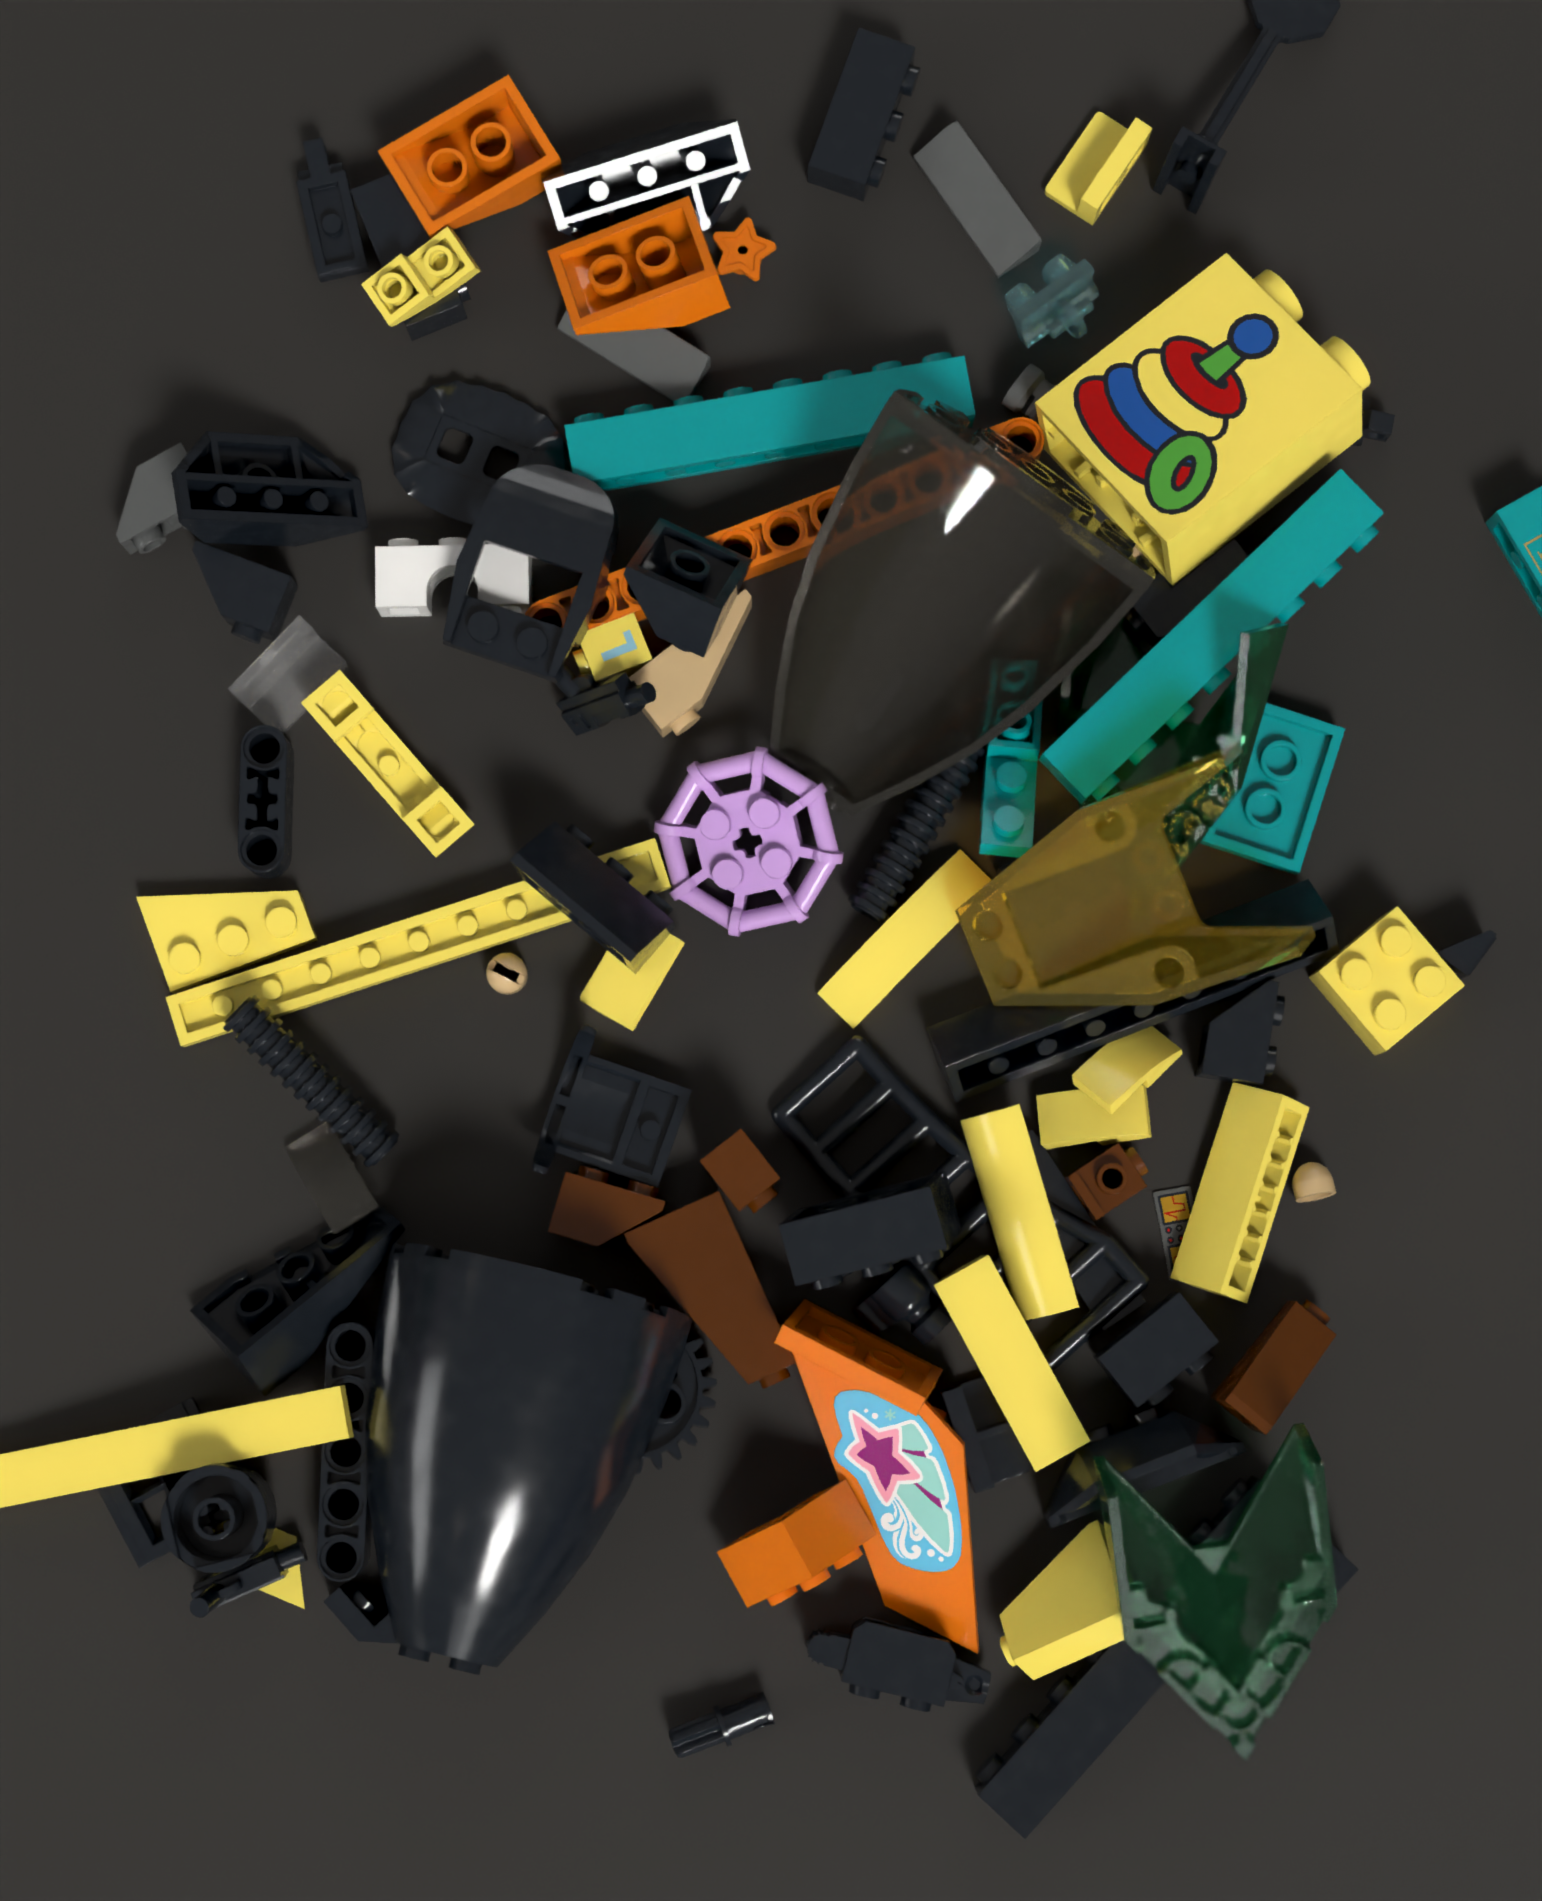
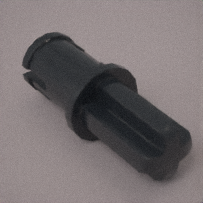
[669,1692,775,1758]

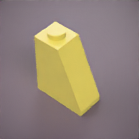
[999,1520,1146,1680]

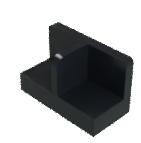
[939,1376,1030,1494]

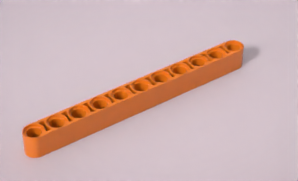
[525,417,1045,647]

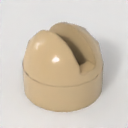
[486,952,528,995]
[1292,1162,1336,1203]

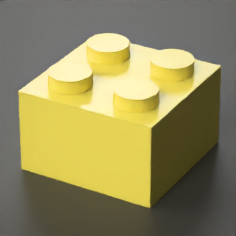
[1309,906,1465,1056]

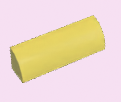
[1170,1082,1310,1304]
[960,1103,1079,1320]
[934,1255,1090,1472]

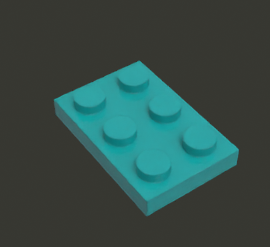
[1199,697,1346,875]

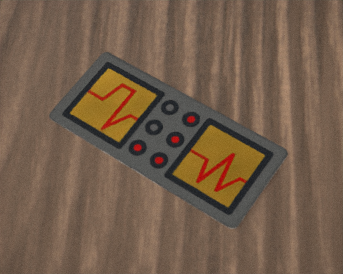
[1153,1186,1194,1281]

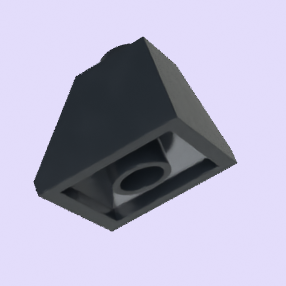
[623,518,753,658]

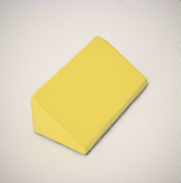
[580,934,685,1031]

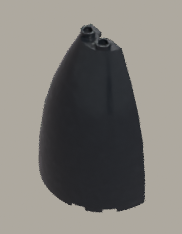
[365,1243,692,1675]

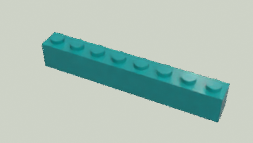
[564,352,975,491]
[1039,469,1384,804]

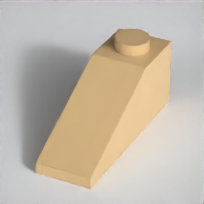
[629,589,752,737]

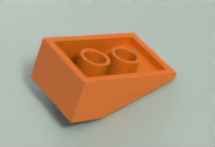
[378,74,562,238]
[547,196,731,335]

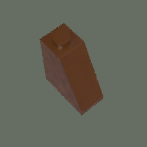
[1210,1300,1337,1435]

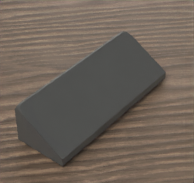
[913,120,1042,278]
[557,309,711,402]

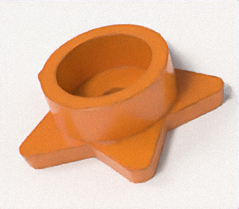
[712,217,777,281]

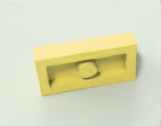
[1045,112,1153,226]

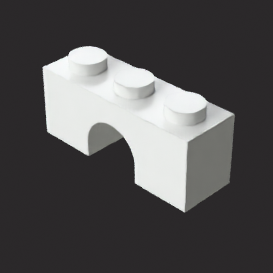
[375,537,533,617]

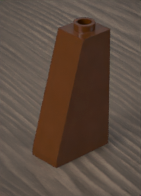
[624,1191,796,1389]

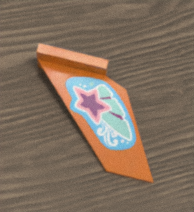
[774,1299,979,1654]

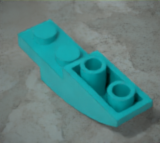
[979,660,1045,859]

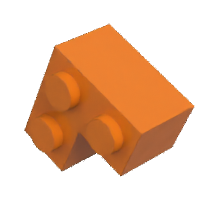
[717,1479,876,1608]

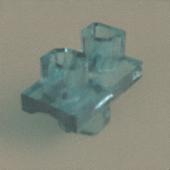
[1005,254,1099,348]

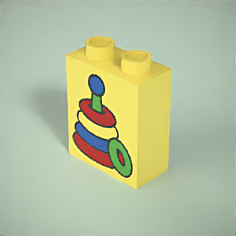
[1035,253,1371,586]

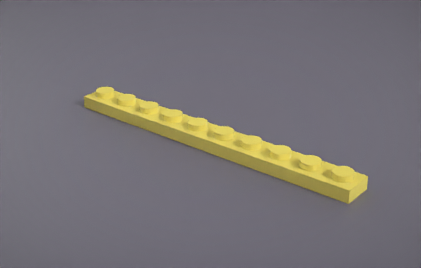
[165,838,671,1047]

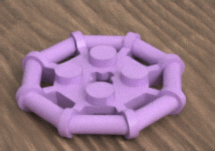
[653,746,844,937]

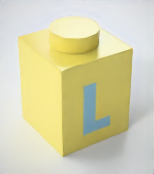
[572,613,653,683]

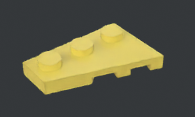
[136,890,318,994]

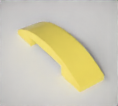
[301,669,475,858]
[817,849,997,1030]

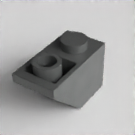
[116,442,188,555]

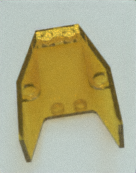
[955,742,1316,1006]

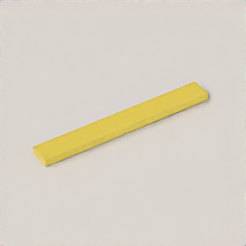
[0,1385,354,1508]

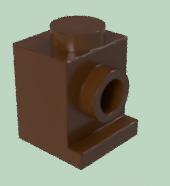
[1064,1143,1149,1221]

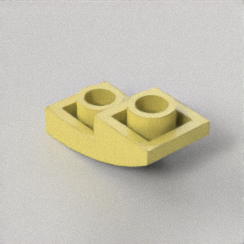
[361,226,481,327]
[1072,1026,1182,1115]
[1036,1085,1152,1150]

